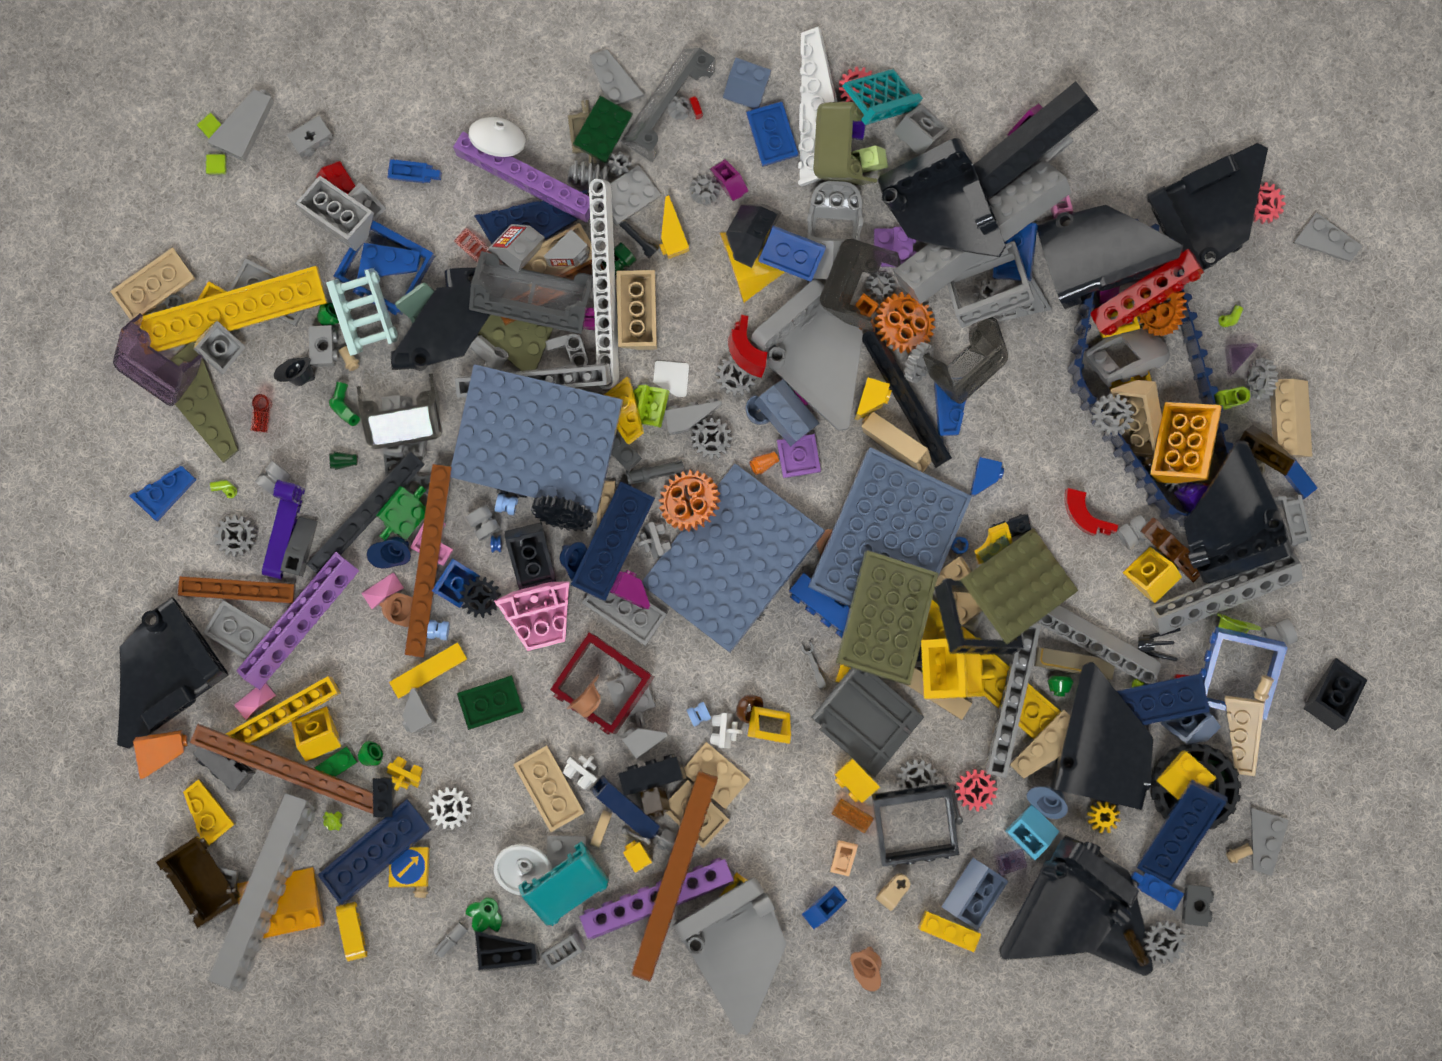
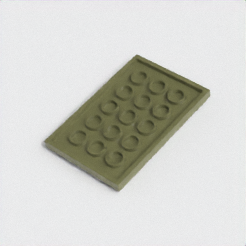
[961,528,1078,644]
[836,550,939,685]

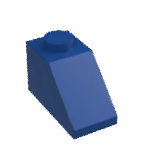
[970,457,1004,497]
[802,886,847,929]

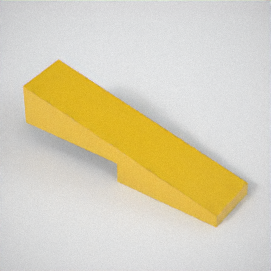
[389,642,467,699]

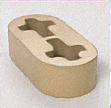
[590,810,612,848]

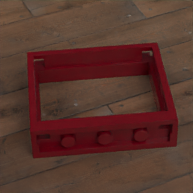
[550,632,655,735]

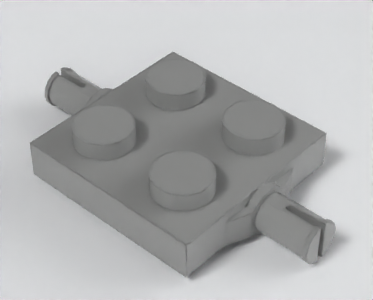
[607,664,656,727]

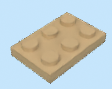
[935,556,983,626]
[684,742,750,809]
[666,780,730,848]

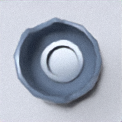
[745,395,770,425]

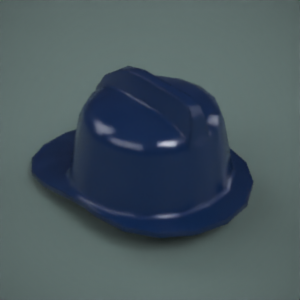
[366,536,411,569]
[559,542,587,581]

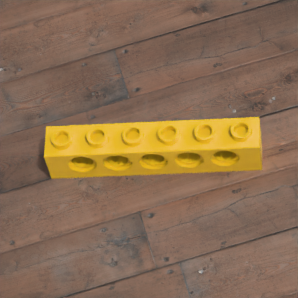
[226,676,341,744]

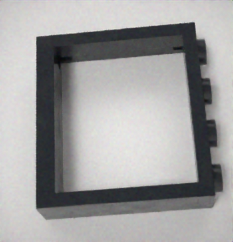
[935,578,1024,655]
[871,783,959,867]

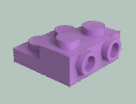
[874,227,917,267]

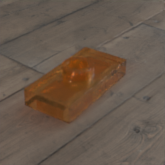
[831,798,874,834]

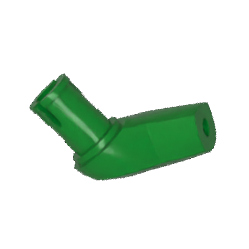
[329,382,360,426]

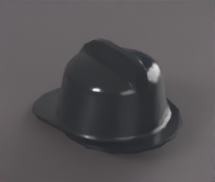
[274,357,315,386]

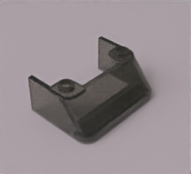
[820,239,901,332]
[923,317,1008,404]
[357,373,443,449]

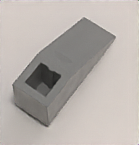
[665,399,722,435]

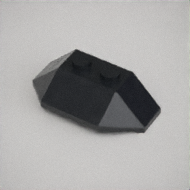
[726,204,781,268]

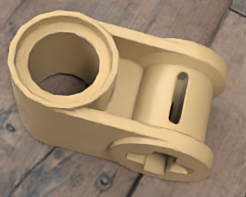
[875,873,910,911]

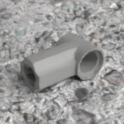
[470,335,508,370]

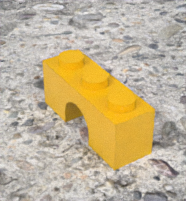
[918,910,981,952]

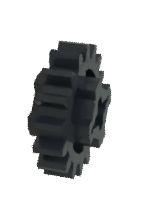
[459,576,501,618]

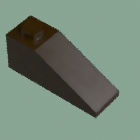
[1239,425,1296,476]

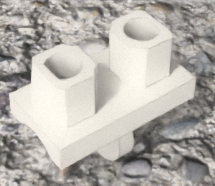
[710,713,743,749]
[563,755,598,790]

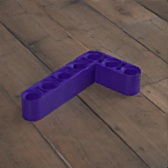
[262,480,305,579]

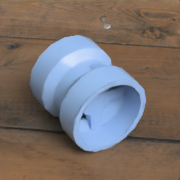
[495,493,518,516]
[427,620,450,641]
[686,702,711,727]

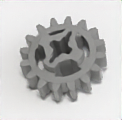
[904,342,934,383]
[716,355,757,397]
[1246,358,1279,400]
[1091,394,1134,437]
[691,418,732,460]
[213,515,257,557]
[896,759,939,802]
[1143,920,1187,964]

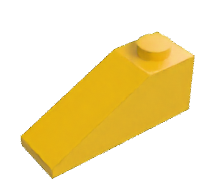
[659,195,689,259]

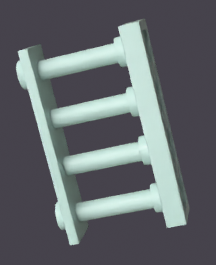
[326,268,398,356]

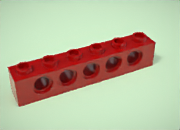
[1090,249,1204,336]

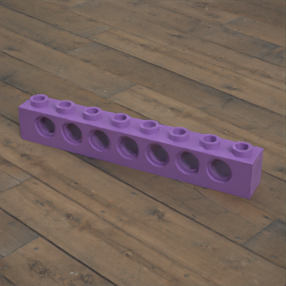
[453,131,590,223]
[236,552,359,690]
[579,858,735,940]

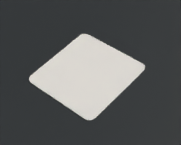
[653,361,689,397]

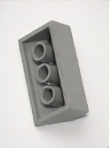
[295,176,374,251]

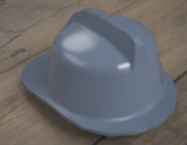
[1027,786,1068,819]

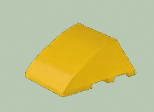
[719,232,785,303]

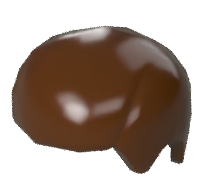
[736,694,764,724]

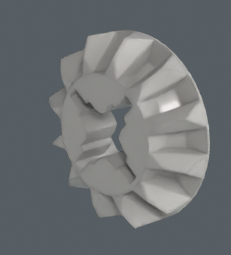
[690,174,720,205]
[865,271,895,302]

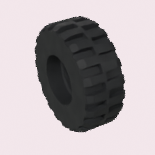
[1150,744,1242,830]

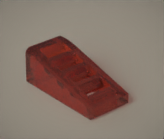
[454,228,491,263]

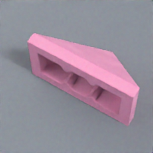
[361,572,404,609]
[234,683,276,720]

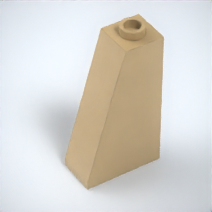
[861,412,932,472]

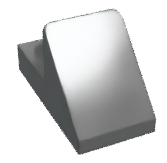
[348,182,386,221]

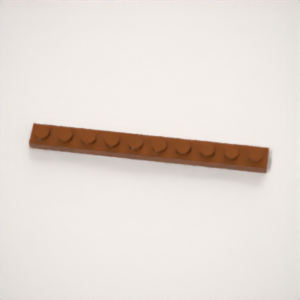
[405,464,452,658]
[190,724,373,814]

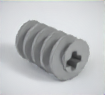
[568,160,608,189]

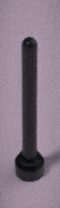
[587,190,659,259]

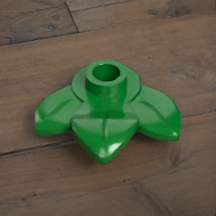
[465,898,502,932]

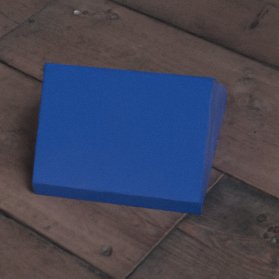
[432,558,480,608]

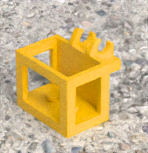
[921,638,995,699]

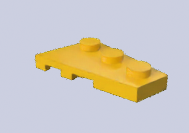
[604,377,644,445]
[183,779,236,846]

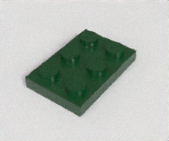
[572,96,633,164]
[457,675,524,730]

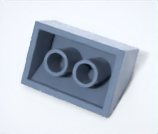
[754,379,820,447]
[942,858,1009,930]

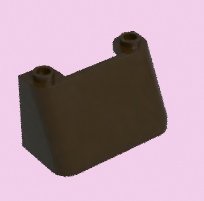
[156,836,241,929]

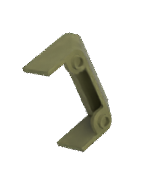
[813,102,877,186]

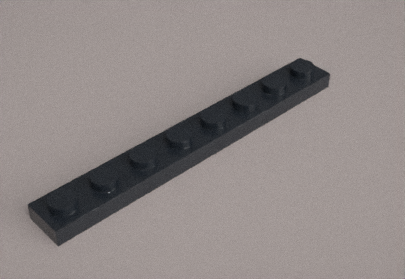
[862,327,952,468]
[306,451,425,574]

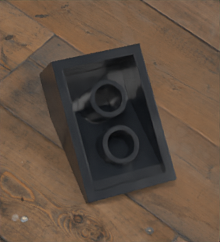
[505,522,557,590]
[1303,658,1367,731]

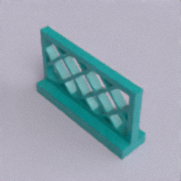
[842,69,923,125]

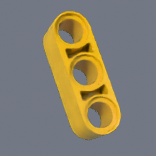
[336,902,368,961]

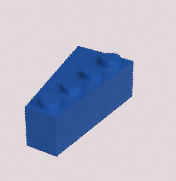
[789,573,850,638]

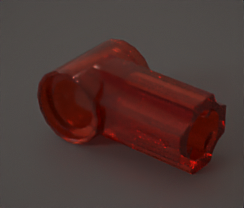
[250,394,272,433]

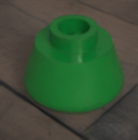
[317,302,339,326]
[1047,676,1074,697]
[358,741,383,766]

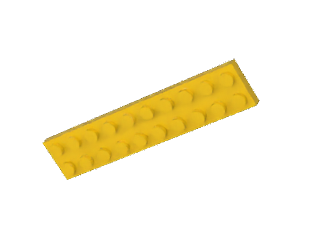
[135,266,328,355]
[922,600,1061,740]

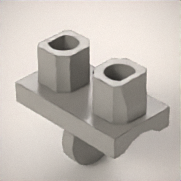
[637,522,671,559]

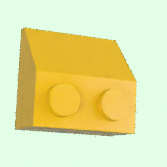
[855,377,892,420]
[1123,547,1182,603]
[291,706,341,762]
[1156,751,1216,800]
[834,759,880,803]

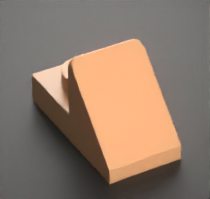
[830,840,858,876]

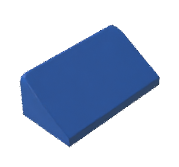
[1283,460,1317,499]

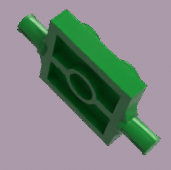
[376,485,427,541]

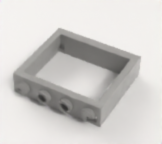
[947,241,1035,328]

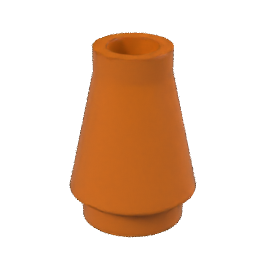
[749,451,779,475]

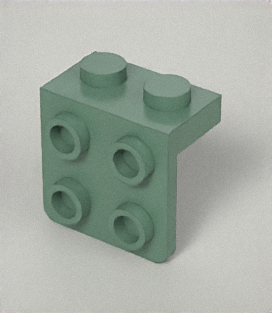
[395,283,435,323]

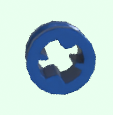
[491,535,502,553]
[951,537,969,554]

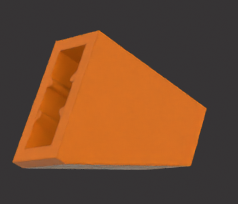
[133,730,188,779]

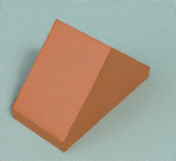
[849,293,879,330]

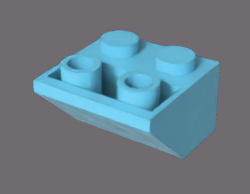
[1005,804,1060,860]

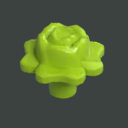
[323,811,342,831]

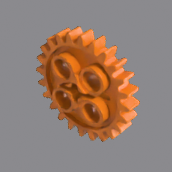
[1137,280,1187,336]
[874,292,935,354]
[659,470,721,532]

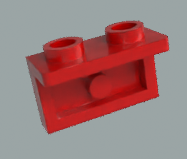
[316,161,356,194]

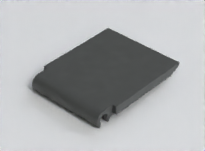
[811,668,924,777]

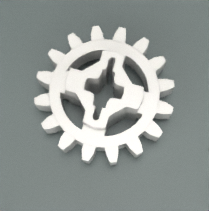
[429,787,471,829]

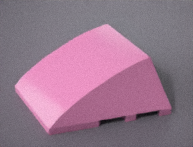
[494,582,569,651]

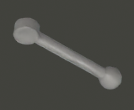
[622,827,650,845]

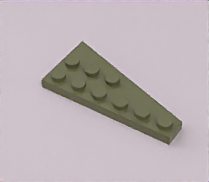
[478,315,554,371]
[151,342,239,463]

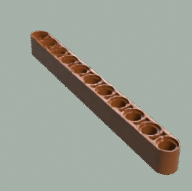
[631,771,718,982]

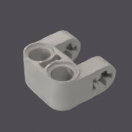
[545,334,589,368]

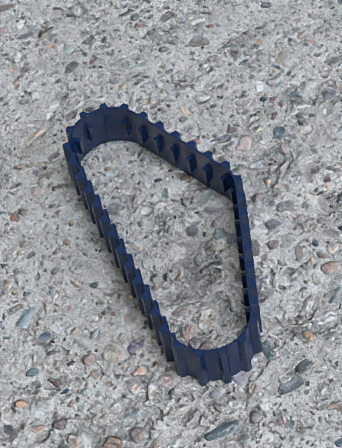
[1067,219,1234,527]

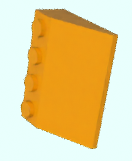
[1150,402,1222,483]
[237,867,325,939]

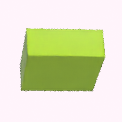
[197,113,221,138]
[206,154,226,175]

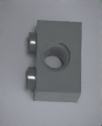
[1181,884,1214,927]

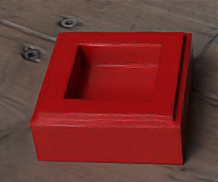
[689,96,703,120]

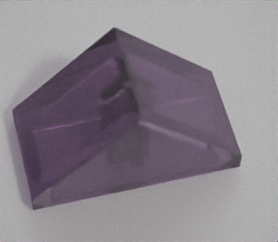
[1225,343,1259,376]
[993,848,1027,875]

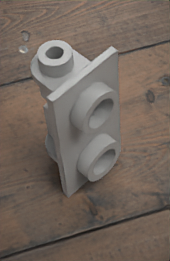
[653,828,676,852]

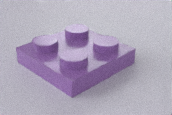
[777,434,821,479]

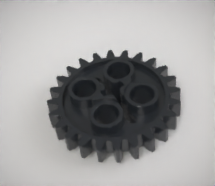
[531,495,594,531]

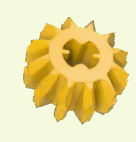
[1087,801,1121,834]

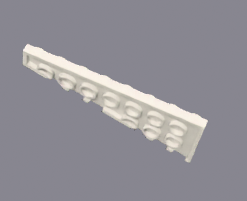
[798,27,837,187]

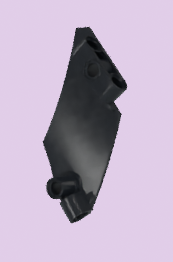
[391,267,513,371]

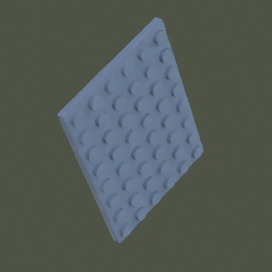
[450,364,623,513]
[808,447,972,607]
[642,464,825,653]

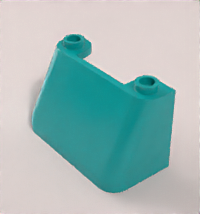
[518,841,609,926]

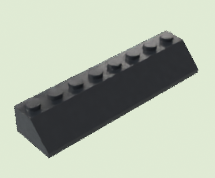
[974,81,1099,200]

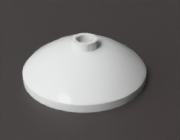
[469,117,525,157]
[494,844,552,895]

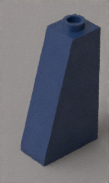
[590,775,660,840]

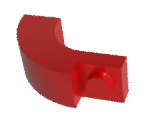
[728,315,767,378]
[1064,488,1118,536]

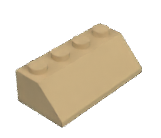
[617,270,657,350]
[1270,379,1312,458]
[1110,380,1162,458]

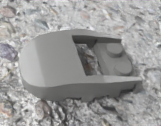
[807,181,863,260]
[1085,328,1170,387]
[1273,495,1312,547]

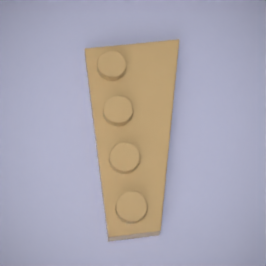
[1225,696,1265,776]
[1009,710,1070,779]

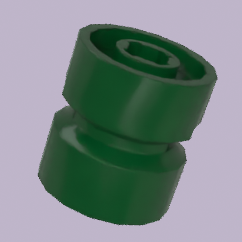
[602,242,637,278]

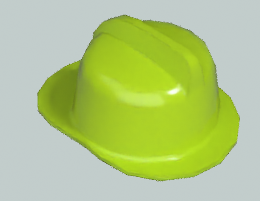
[1217,613,1262,633]

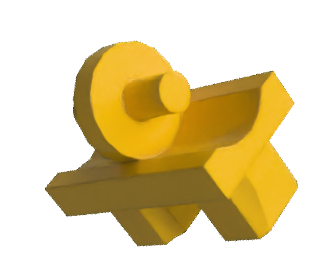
[387,756,423,791]

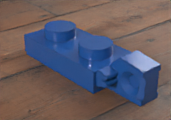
[387,159,442,183]
[1131,872,1184,911]

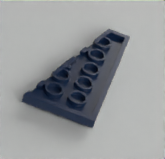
[474,189,599,264]

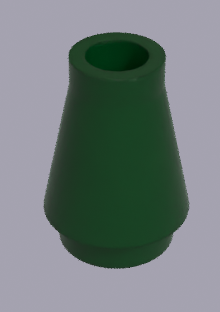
[329,451,357,470]

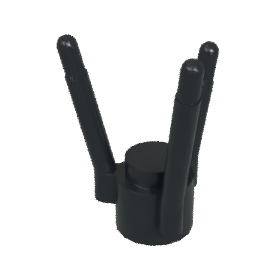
[1138,628,1181,661]

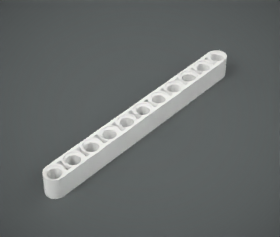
[589,179,619,389]

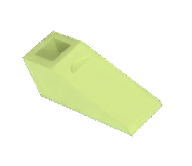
[851,145,888,173]

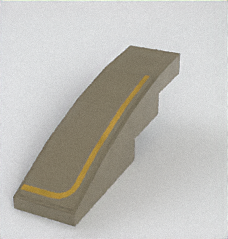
[1034,647,1115,680]

